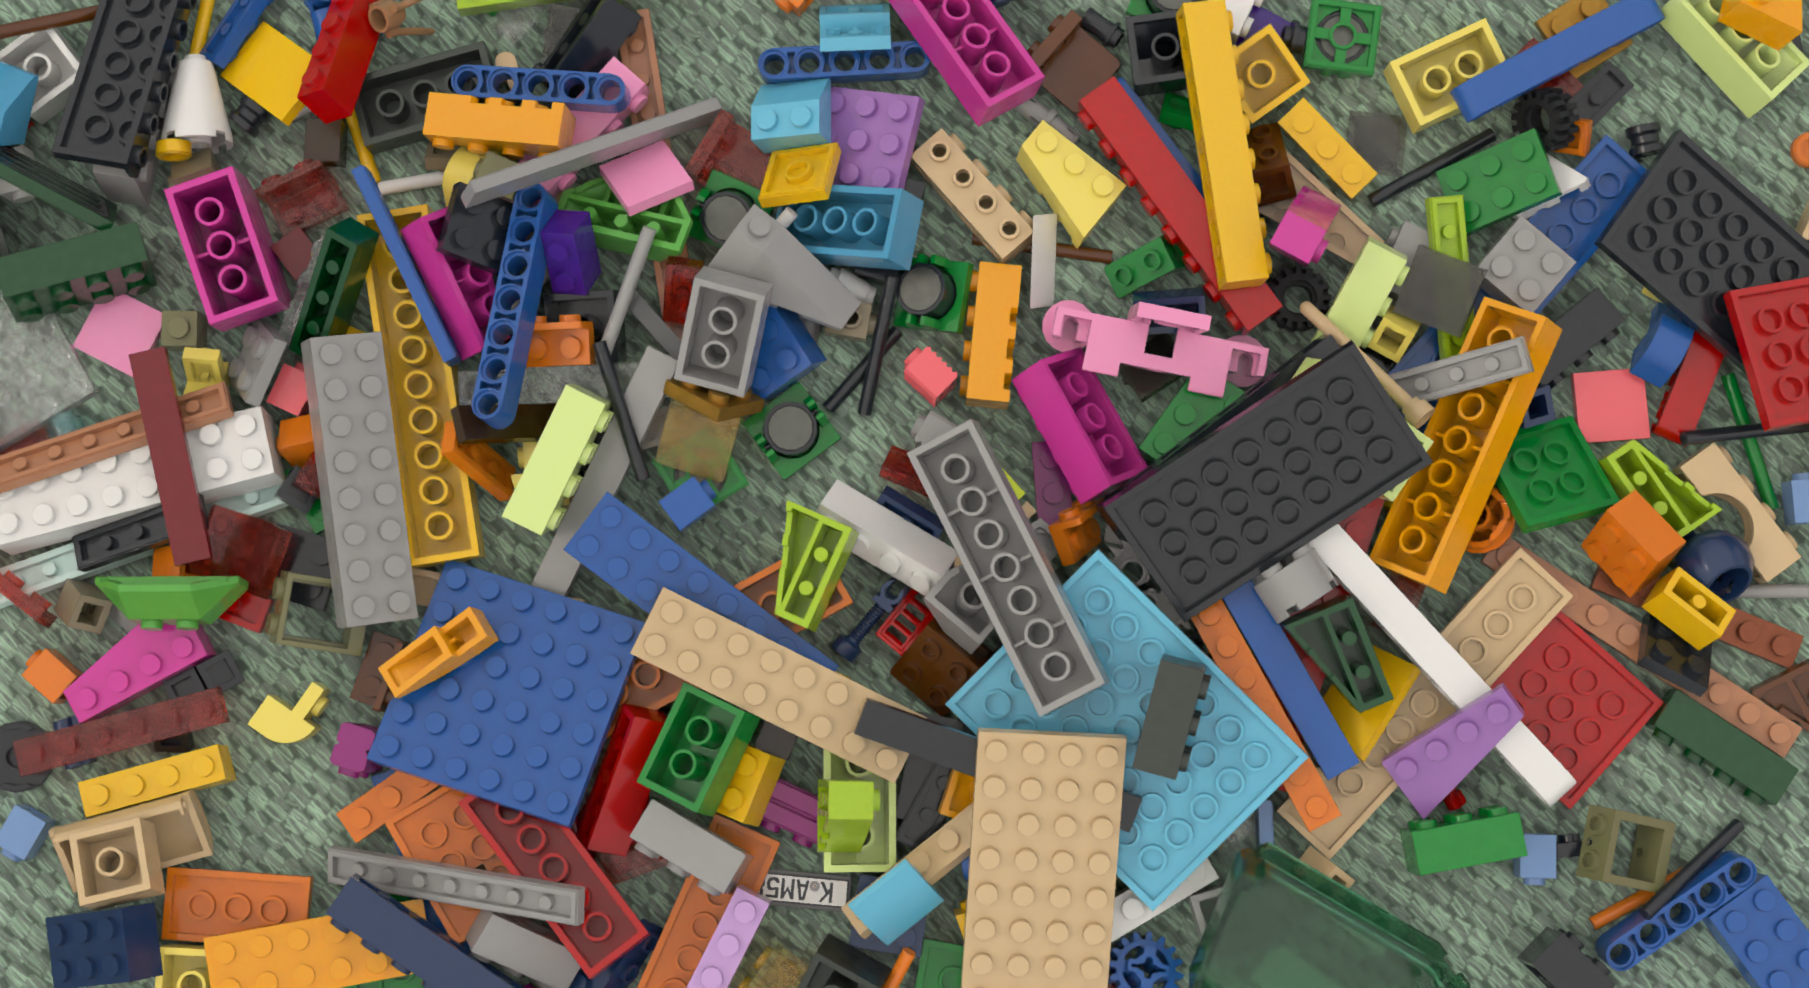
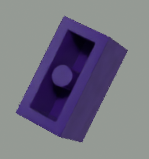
[540,209,602,295]

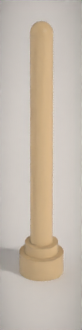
[1300,301,1435,429]

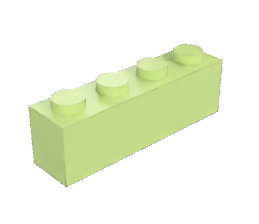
[1309,236,1410,349]

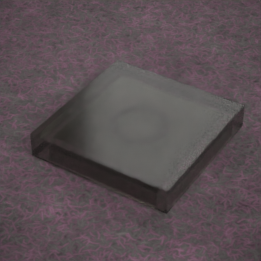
[1393,244,1488,338]

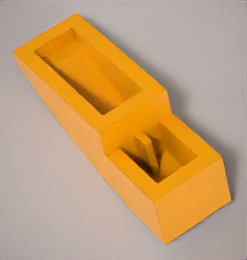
[378,606,499,698]

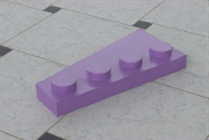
[1381,683,1524,820]

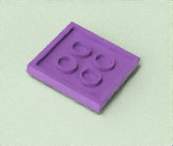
[831,86,925,189]

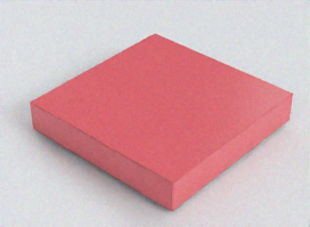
[1570,369,1651,444]

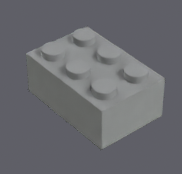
[674,266,774,398]
[629,799,754,896]

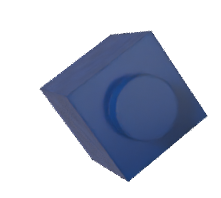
[658,476,717,533]

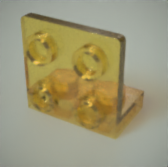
[655,398,745,482]
[738,943,809,988]

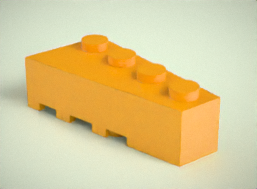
[1717,0,1803,51]
[422,92,576,160]
[959,261,1022,410]

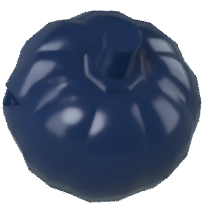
[1674,529,1755,603]

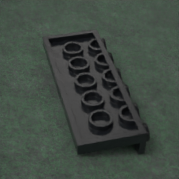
[51,0,197,178]

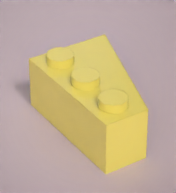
[1016,120,1126,250]

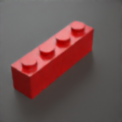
[297,0,380,124]
[576,703,667,857]

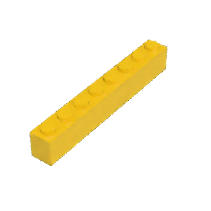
[1176,0,1272,291]

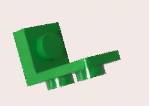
[1104,236,1187,298]

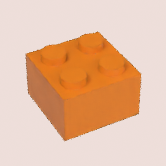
[1580,490,1686,598]

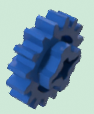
[1108,931,1184,988]

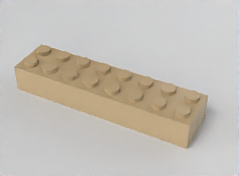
[630,587,927,784]

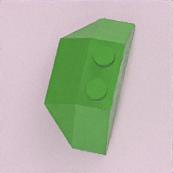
[558,176,693,262]
[95,576,249,631]

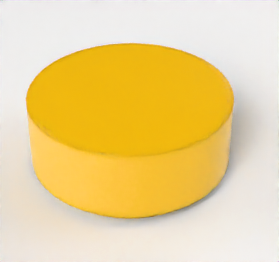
[155,138,192,162]

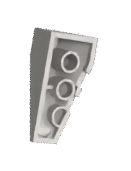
[708,204,861,331]
[923,518,1058,655]

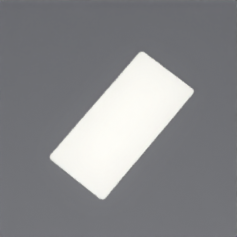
[1030,214,1057,309]

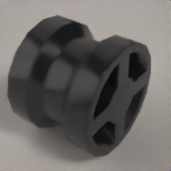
[227,94,273,138]
[1625,122,1664,159]

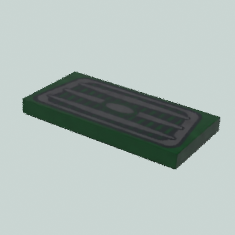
[0,146,117,231]

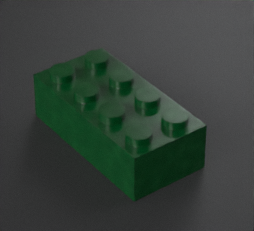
[0,221,158,323]

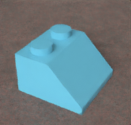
[751,78,831,154]

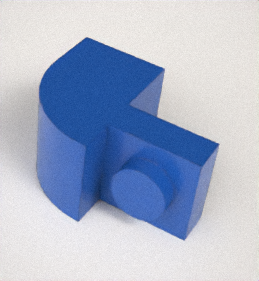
[1629,302,1694,388]

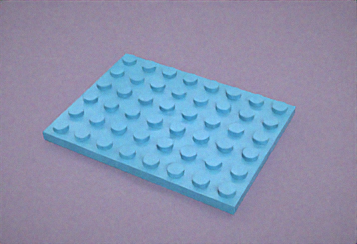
[945,549,1309,911]

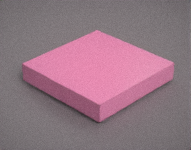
[599,140,694,216]
[73,294,162,377]

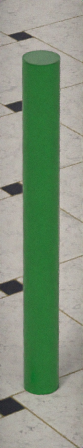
[1721,373,1779,509]

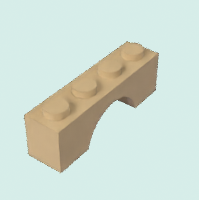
[1671,442,1801,584]

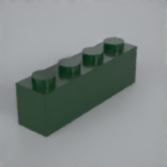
[289,217,379,357]
[1646,689,1799,807]

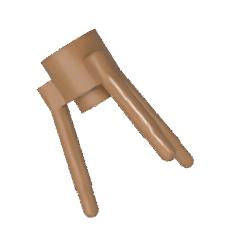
[368,0,435,39]

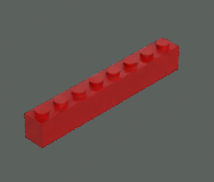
[1077,76,1283,336]

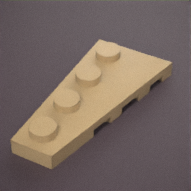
[1258,150,1385,264]

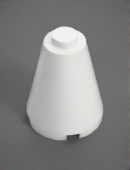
[160,54,233,154]

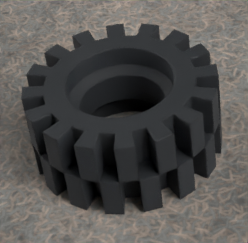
[1511,86,1580,153]
[1268,266,1331,333]

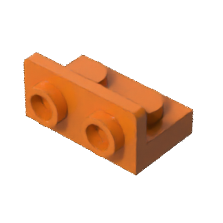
[526,314,595,367]
[1048,497,1105,567]

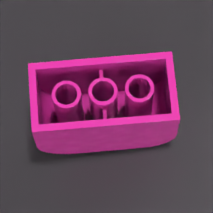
[164,166,292,332]

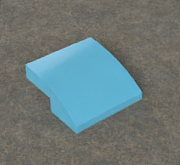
[819,3,891,52]
[847,858,944,946]

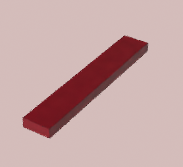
[129,346,213,567]

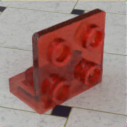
[685,109,771,202]
[254,159,350,237]
[188,504,293,600]

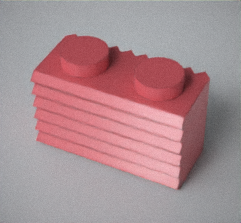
[903,347,957,407]

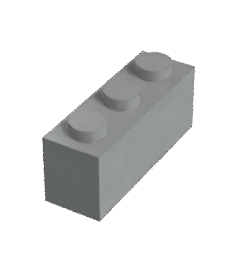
[465,909,580,988]

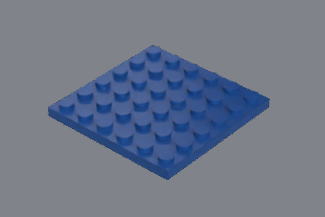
[366,561,645,829]

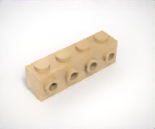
[911,128,1033,264]

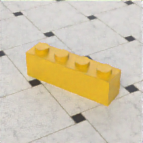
[78,744,236,818]

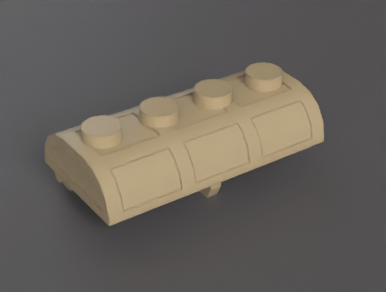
[48,789,214,893]

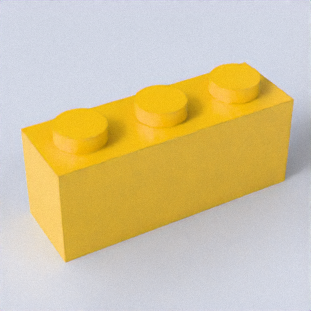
[1278,97,1378,200]

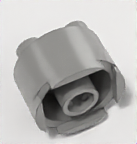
[1251,543,1339,624]

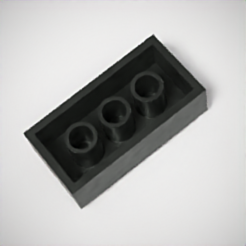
[354,41,502,155]

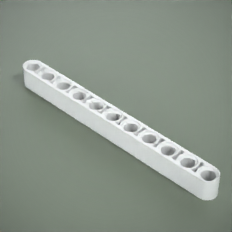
[1309,524,1577,808]

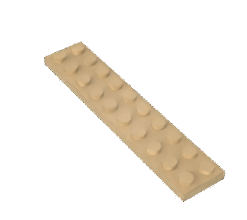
[1275,547,1573,860]

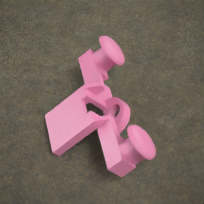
[1042,300,1269,398]

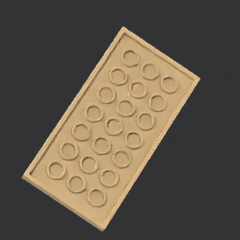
[960,728,1127,988]

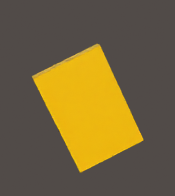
[220,21,312,126]
[1323,645,1421,762]

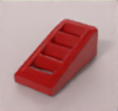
[875,588,934,656]

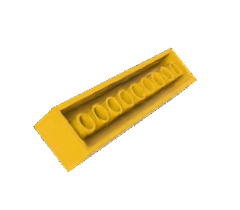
[356,204,486,569]

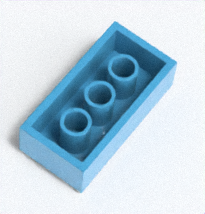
[775,185,924,271]

